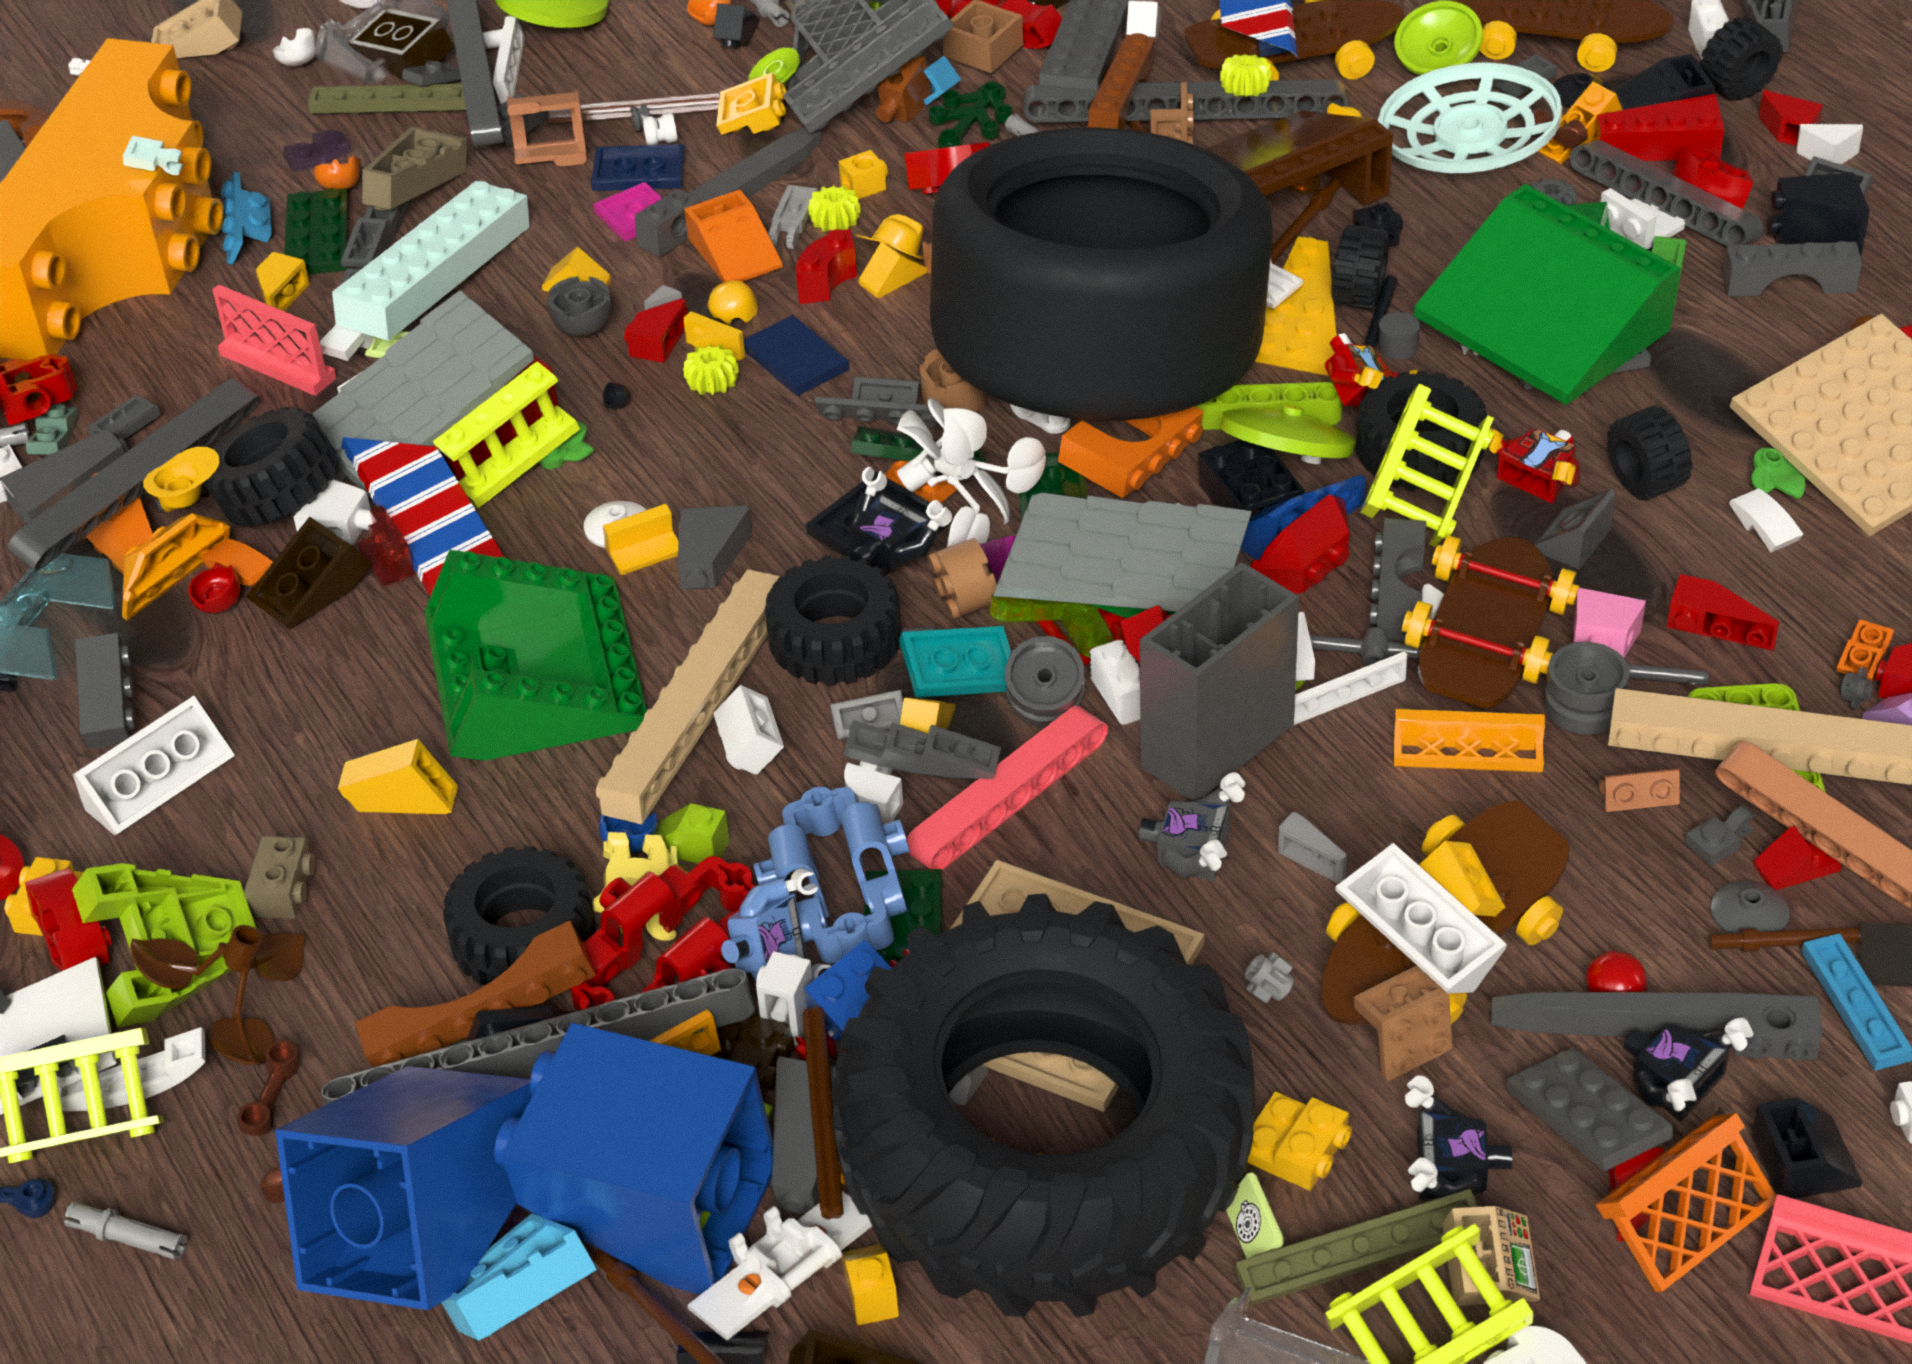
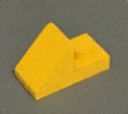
[683,311,745,361]

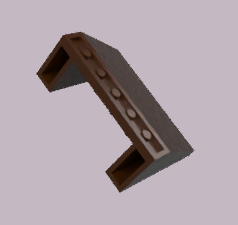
[1206,111,1393,205]

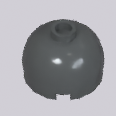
[547,276,611,337]

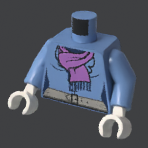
[721,868,831,981]

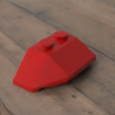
[1250,494,1349,594]

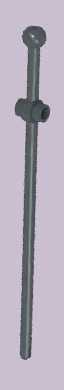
[1309,627,1709,685]

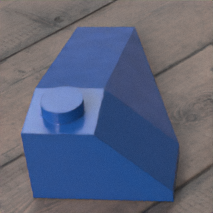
[1241,475,1366,560]

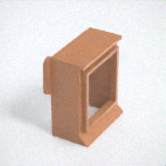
[507,90,587,167]

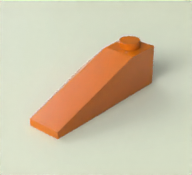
[83,473,153,575]

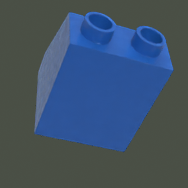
[494,1022,773,1295]
[275,1066,532,1310]

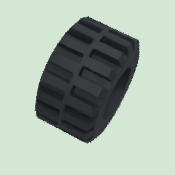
[1700,16,1783,101]
[1331,224,1389,310]
[1607,406,1693,500]

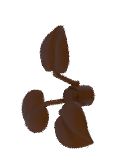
[130,925,304,1065]

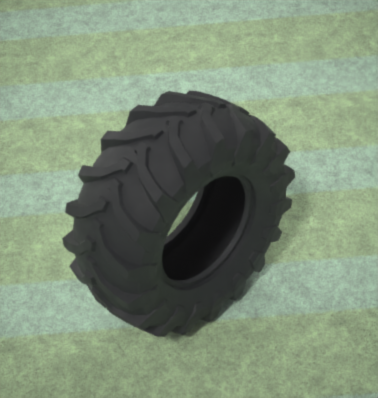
[832,893,1256,1318]

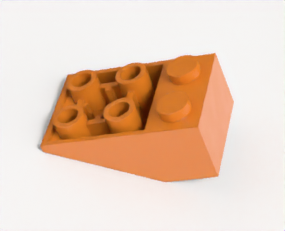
[684,189,783,282]

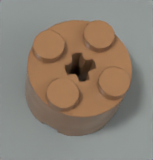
[919,349,987,412]
[927,538,999,620]

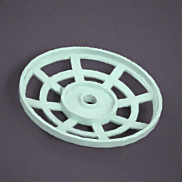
[1378,63,1562,173]

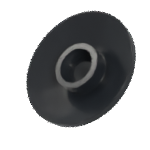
[1553,73,1612,108]

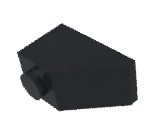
[713,3,760,49]

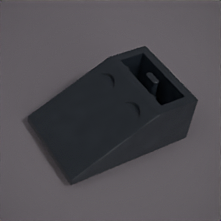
[1612,54,1715,110]
[1198,440,1305,511]

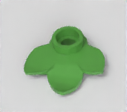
[539,421,594,469]
[1751,448,1809,499]

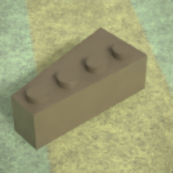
[362,126,467,210]

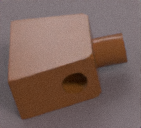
[876,55,932,122]

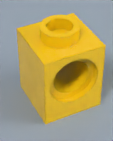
[838,150,888,200]

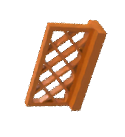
[1595,1113,1776,1292]

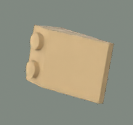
[151,0,243,58]

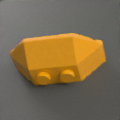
[122,513,230,621]

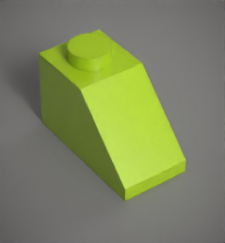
[655,803,730,864]

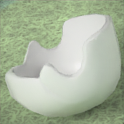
[273,28,317,67]

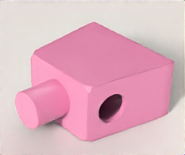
[1573,588,1646,658]

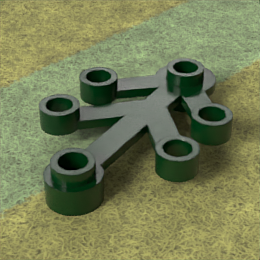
[929,81,1013,148]

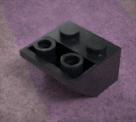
[1752,1098,1862,1199]

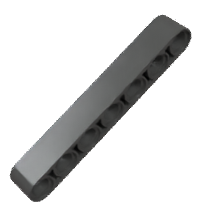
[1570,140,1764,246]

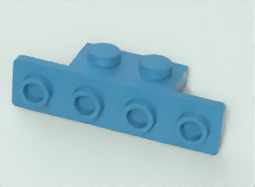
[221,171,272,265]

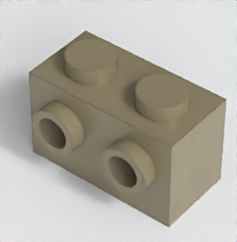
[244,836,316,919]

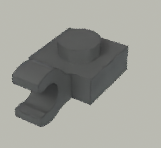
[1685,806,1754,866]

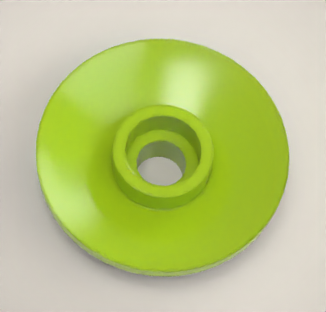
[748,48,800,84]

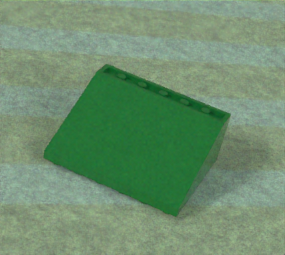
[1414,184,1681,405]
[424,549,647,761]

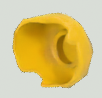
[707,280,759,324]

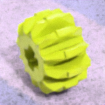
[1220,54,1271,98]
[808,184,861,232]
[683,344,739,396]

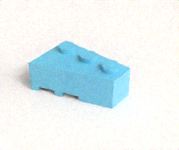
[442,1213,597,1341]

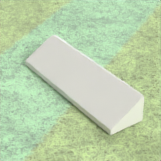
[1294,651,1407,725]

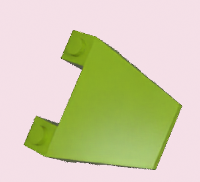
[72,863,257,1028]

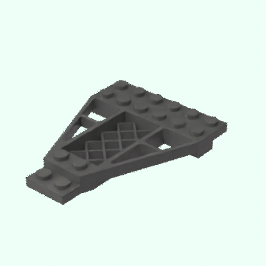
[782,0,954,134]

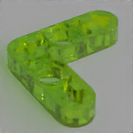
[989,593,1113,657]

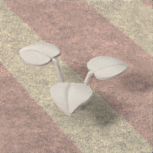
[897,397,1010,525]
[934,408,1046,547]

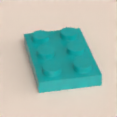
[899,626,1011,698]

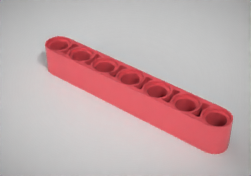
[907,706,1108,871]

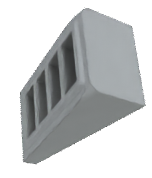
[1278,811,1347,884]

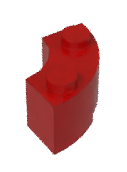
[995,0,1062,49]
[904,142,989,194]
[1672,146,1753,209]
[796,229,857,305]
[25,868,111,972]

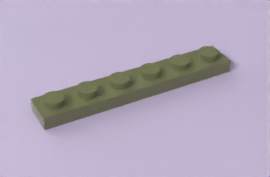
[308,84,467,115]
[1234,1189,1478,1307]

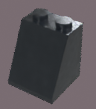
[1767,173,1870,256]

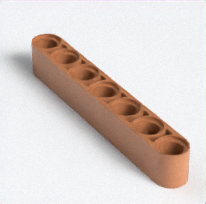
[1715,741,1912,911]

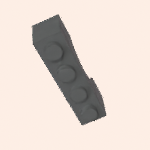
[1722,241,1862,297]
[1370,518,1426,641]

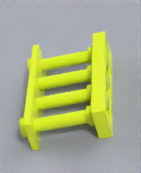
[433,362,580,509]
[1360,384,1494,547]
[0,1028,164,1163]
[1325,1224,1533,1364]

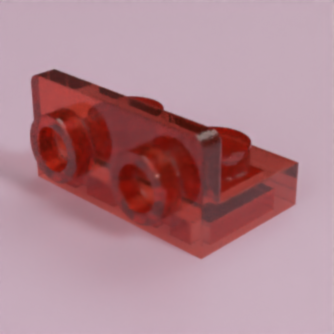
[357,505,414,586]

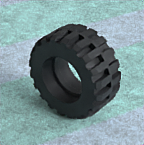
[1356,371,1487,492]
[204,407,337,527]
[765,556,902,686]
[443,846,596,986]

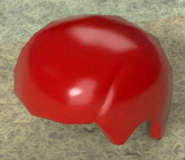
[188,563,241,614]
[1585,950,1647,992]

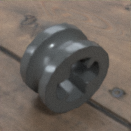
[630,103,649,132]

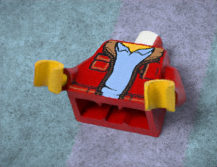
[1324,333,1418,407]
[1488,428,1580,503]

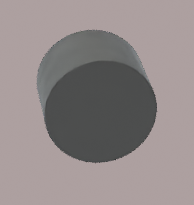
[1378,312,1420,359]

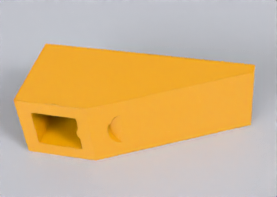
[1537,82,1623,164]

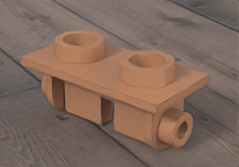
[1599,769,1680,812]

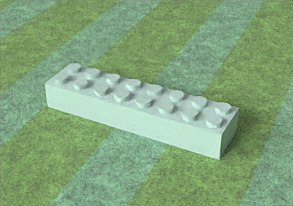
[332,181,529,341]

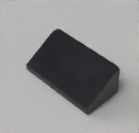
[676,1332,768,1364]

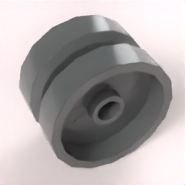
[1005,636,1085,728]
[1543,642,1630,735]

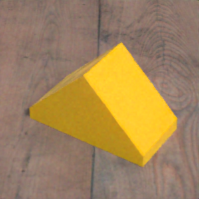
[859,241,927,299]
[542,246,611,292]

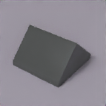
[1533,488,1616,569]

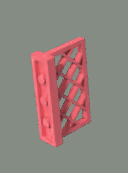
[212,285,337,396]
[1750,1194,1912,1344]

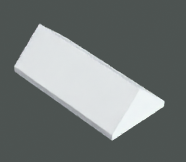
[73,696,235,835]
[1335,843,1507,994]

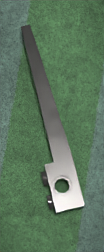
[635,127,821,257]
[1490,992,1822,1060]

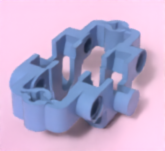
[753,787,910,964]

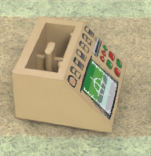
[1442,1206,1540,1306]

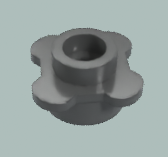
[1841,667,1873,710]

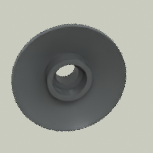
[1710,880,1790,933]

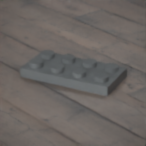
[1506,1047,1673,1172]

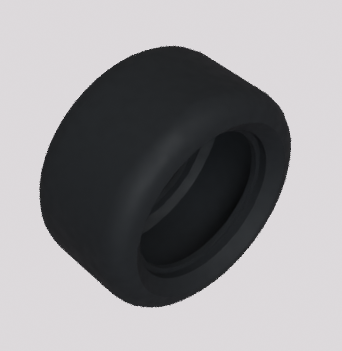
[930,127,1273,421]

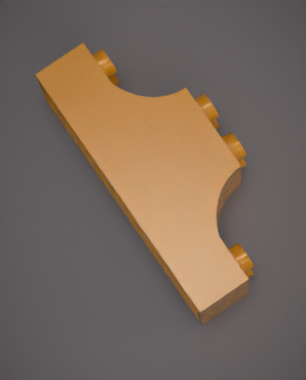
[0,38,224,361]

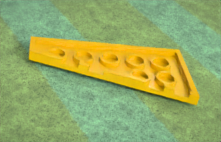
[1255,236,1336,376]

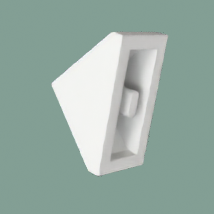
[1796,124,1863,164]

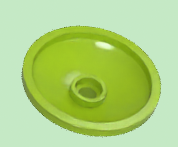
[1394,1,1483,75]

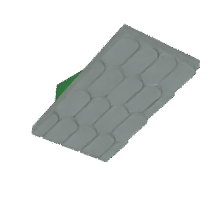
[312,291,534,499]
[993,493,1252,618]

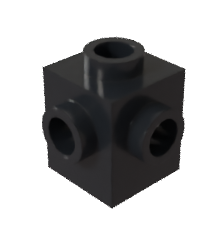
[1353,202,1403,247]

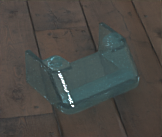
[0,554,116,680]

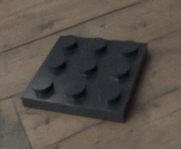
[806,471,951,574]

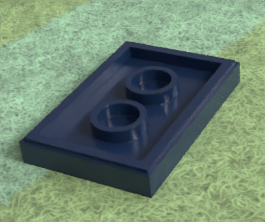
[591,144,686,191]
[743,315,849,396]

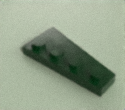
[851,426,987,470]

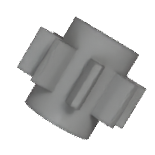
[1245,952,1294,1004]

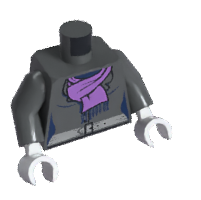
[1139,772,1245,882]

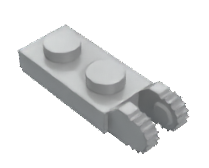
[768,185,818,249]

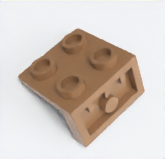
[1151,82,1193,144]
[1354,965,1452,1081]

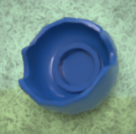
[599,813,657,854]

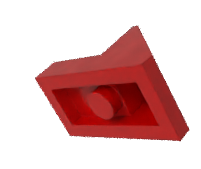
[1753,825,1842,890]

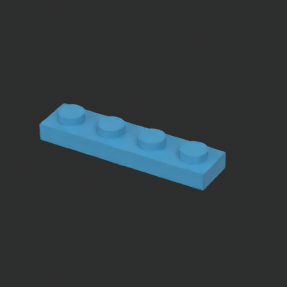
[1801,933,1912,1071]

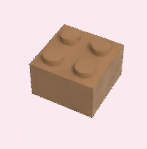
[942,0,1023,73]

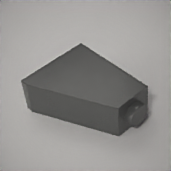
[677,505,751,589]

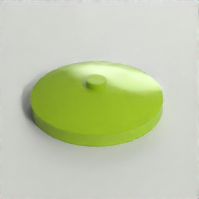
[495,0,608,28]
[1220,405,1356,458]

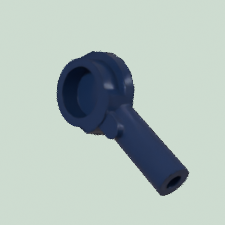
[0,1179,55,1218]

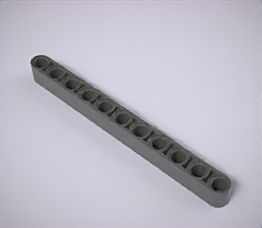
[447,0,503,148]
[1023,79,1349,122]
[7,377,260,571]
[321,968,755,1105]

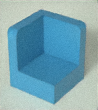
[923,55,962,105]

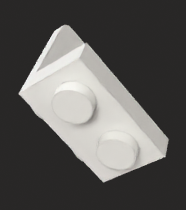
[1600,188,1685,250]

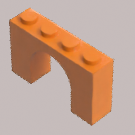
[1058,407,1204,498]

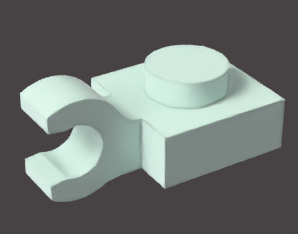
[123,136,183,175]

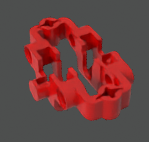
[0,354,78,426]
[570,856,756,1011]

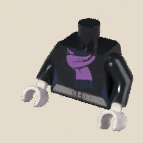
[850,467,952,570]
[1623,1018,1754,1121]
[1405,1075,1512,1199]

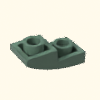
[25,403,78,455]

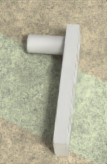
[483,16,525,104]

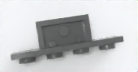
[814,377,946,427]

